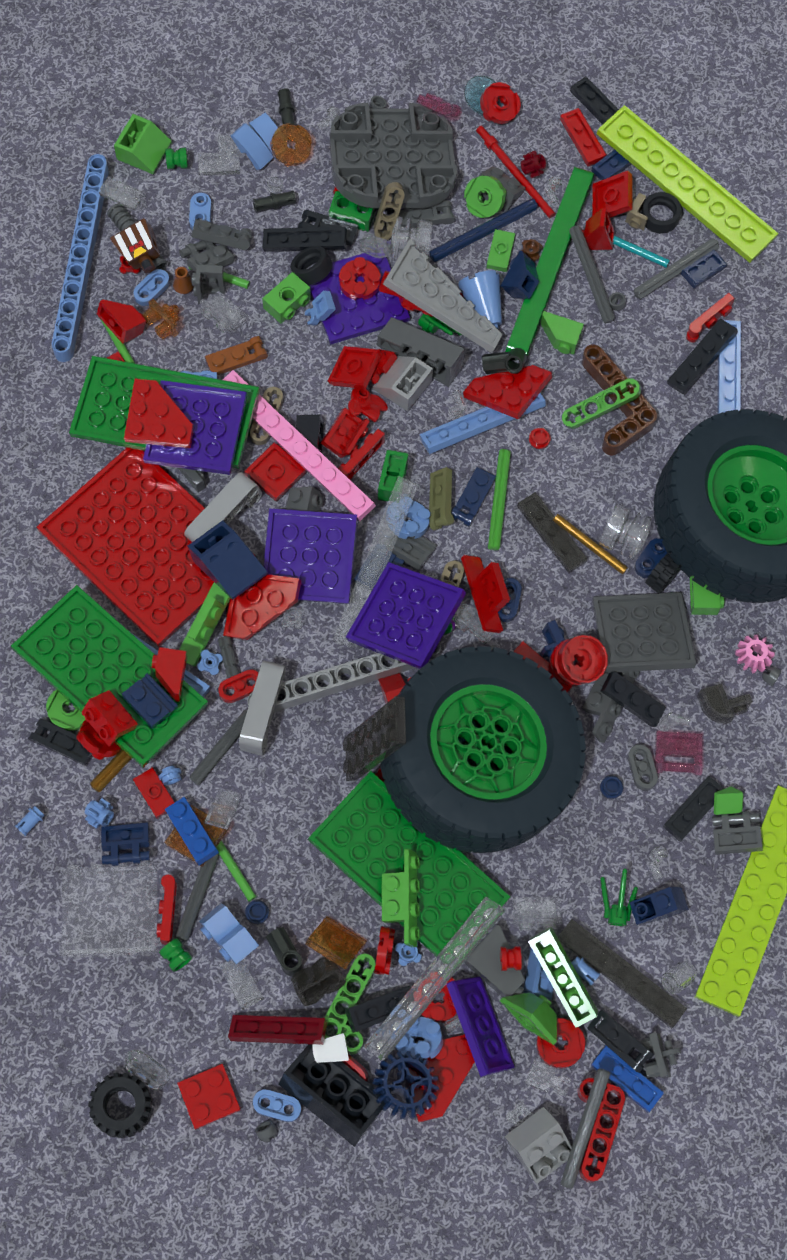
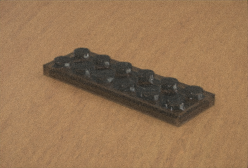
[343,696,406,781]

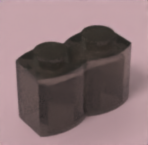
[291,955,346,1006]

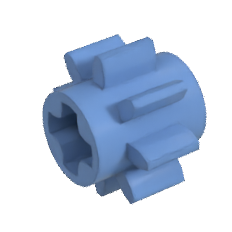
[85,798,114,829]

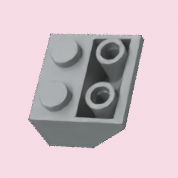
[373,356,433,411]
[504,1107,572,1184]

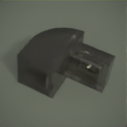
[697,683,753,724]

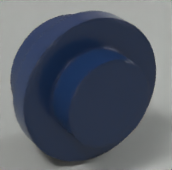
[600,776,623,799]
[245,900,269,924]

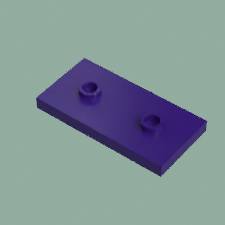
[446,976,514,1077]

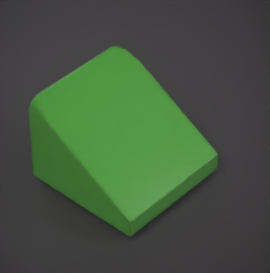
[714,786,743,815]

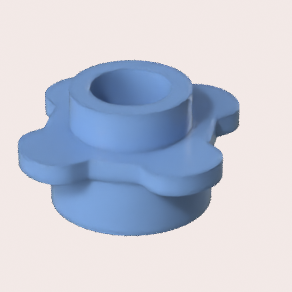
[197,650,223,675]
[395,942,421,966]

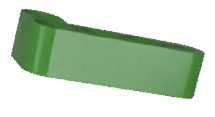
[324,954,375,1055]

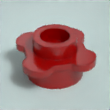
[119,255,140,274]

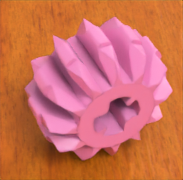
[735,634,775,674]

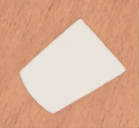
[313,1034,349,1063]

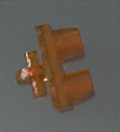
[142,299,180,340]

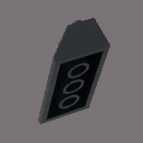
[278,1044,386,1147]

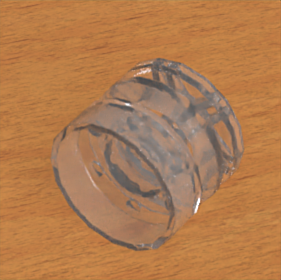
[391,216,433,261]
[599,503,652,560]

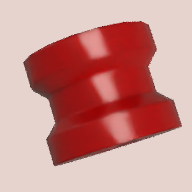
[500,946,522,971]

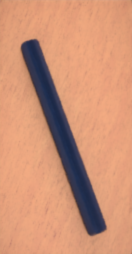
[429,199,538,262]

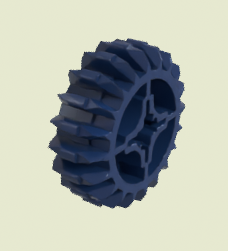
[372,1051,439,1119]

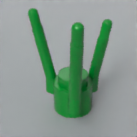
[418,314,462,335]
[600,869,638,926]

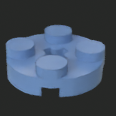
[385,497,430,539]
[394,1016,443,1063]

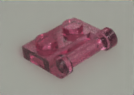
[416,93,461,117]
[655,731,702,776]

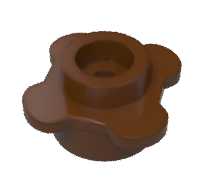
[521,239,542,261]

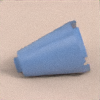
[458,270,502,329]

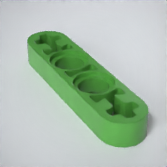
[562,378,641,429]

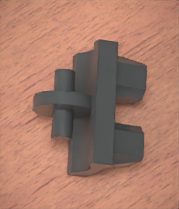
[640,1032,681,1079]

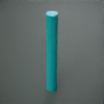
[613,236,670,268]

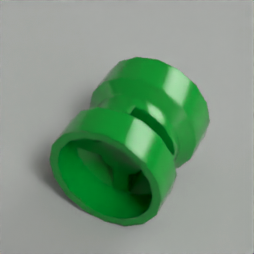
[165,147,188,170]
[159,938,192,972]

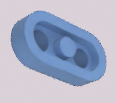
[189,193,212,230]
[134,269,170,306]
[253,1089,301,1122]

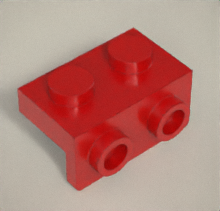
[321,408,370,458]
[82,690,138,746]

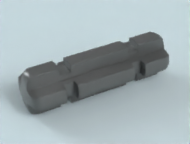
[218,636,239,679]

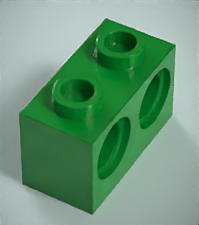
[329,191,375,232]
[378,450,408,502]

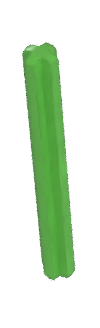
[488,449,511,551]

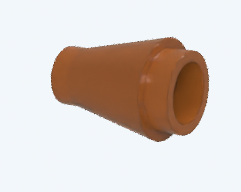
[173,267,194,294]

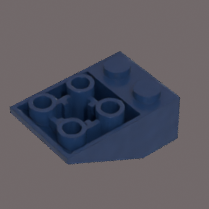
[187,520,268,600]

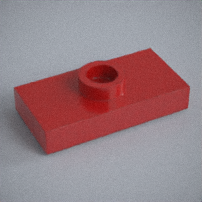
[133,767,175,819]

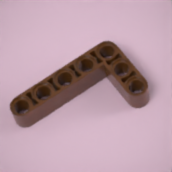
[582,344,657,456]

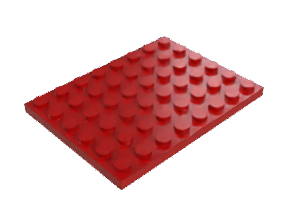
[36,447,255,647]

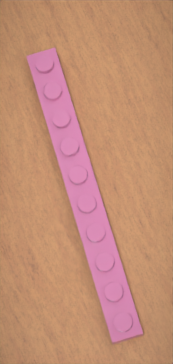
[223,370,376,521]

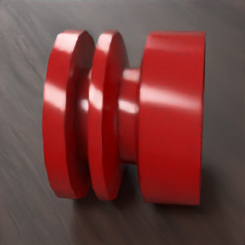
[550,635,608,686]

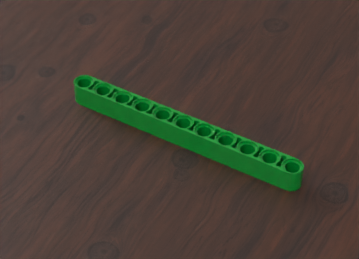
[505,167,594,360]

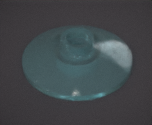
[464,75,501,115]

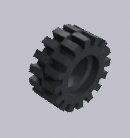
[645,553,682,594]

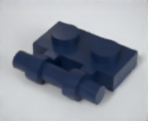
[101,822,150,866]

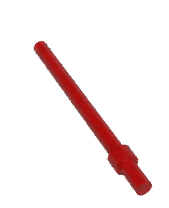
[476,125,556,219]

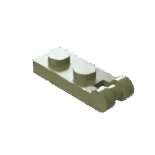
[429,467,454,531]

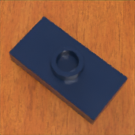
[681,249,727,289]

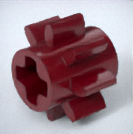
[521,150,546,178]

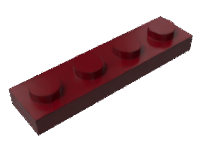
[228,1015,327,1045]

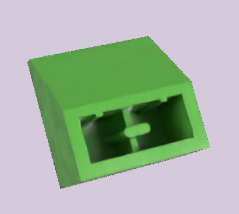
[114,114,172,174]

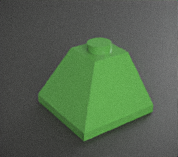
[500,992,557,1045]

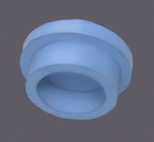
[158,766,182,785]

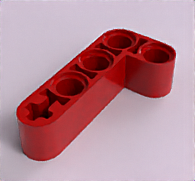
[577,1078,625,1183]

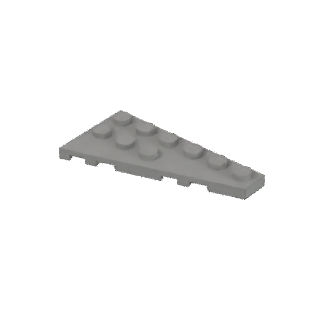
[383,239,502,353]

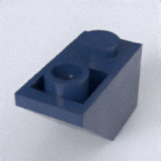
[500,251,539,299]
[629,887,689,925]

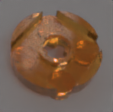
[270,123,312,167]

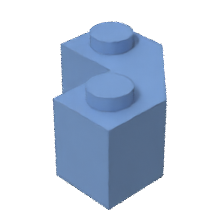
[199,903,259,964]

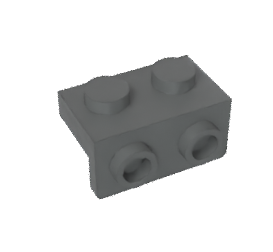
[480,166,526,211]
[192,264,225,304]
[286,486,323,512]

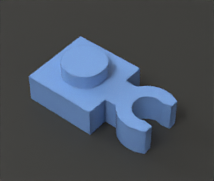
[305,290,336,325]

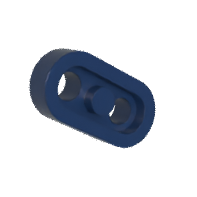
[635,538,668,578]
[498,578,522,622]

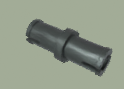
[277,88,295,131]
[253,190,296,212]

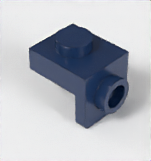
[540,620,564,658]

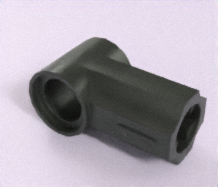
[482,348,527,374]
[266,927,303,976]

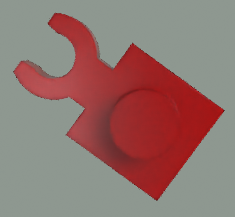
[370,349,398,384]

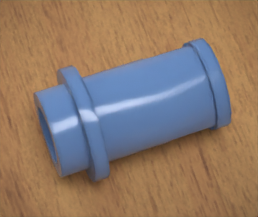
[15,806,45,836]
[572,956,600,986]

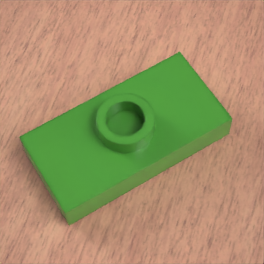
[486,229,515,272]

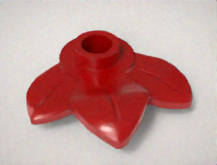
[348,388,388,422]

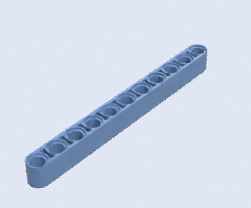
[52,154,109,362]

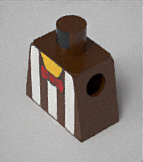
[110,218,160,273]

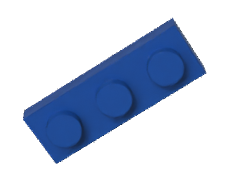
[165,797,219,866]
[591,1046,664,1113]

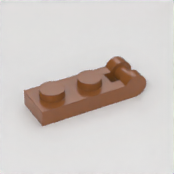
[205,336,268,375]

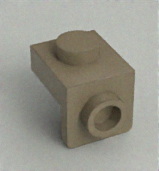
[625,193,648,230]

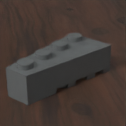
[377,317,464,387]

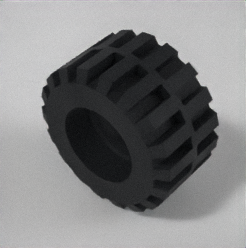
[88,1073,153,1138]

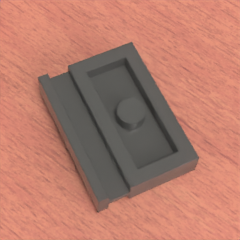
[382,533,437,570]

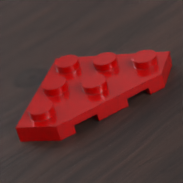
[463,365,552,419]
[124,379,194,448]
[223,574,302,640]
[408,1034,475,1123]

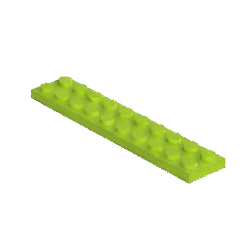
[596,105,778,263]
[694,785,787,1017]

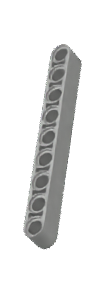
[247,642,441,713]

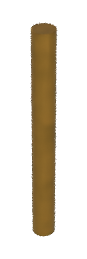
[552,514,628,574]

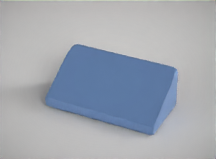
[523,948,553,1000]

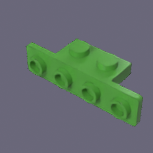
[179,582,230,666]
[382,849,420,947]

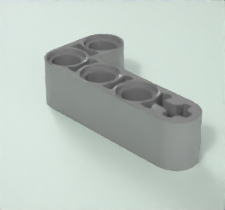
[184,472,262,542]
[239,660,286,756]

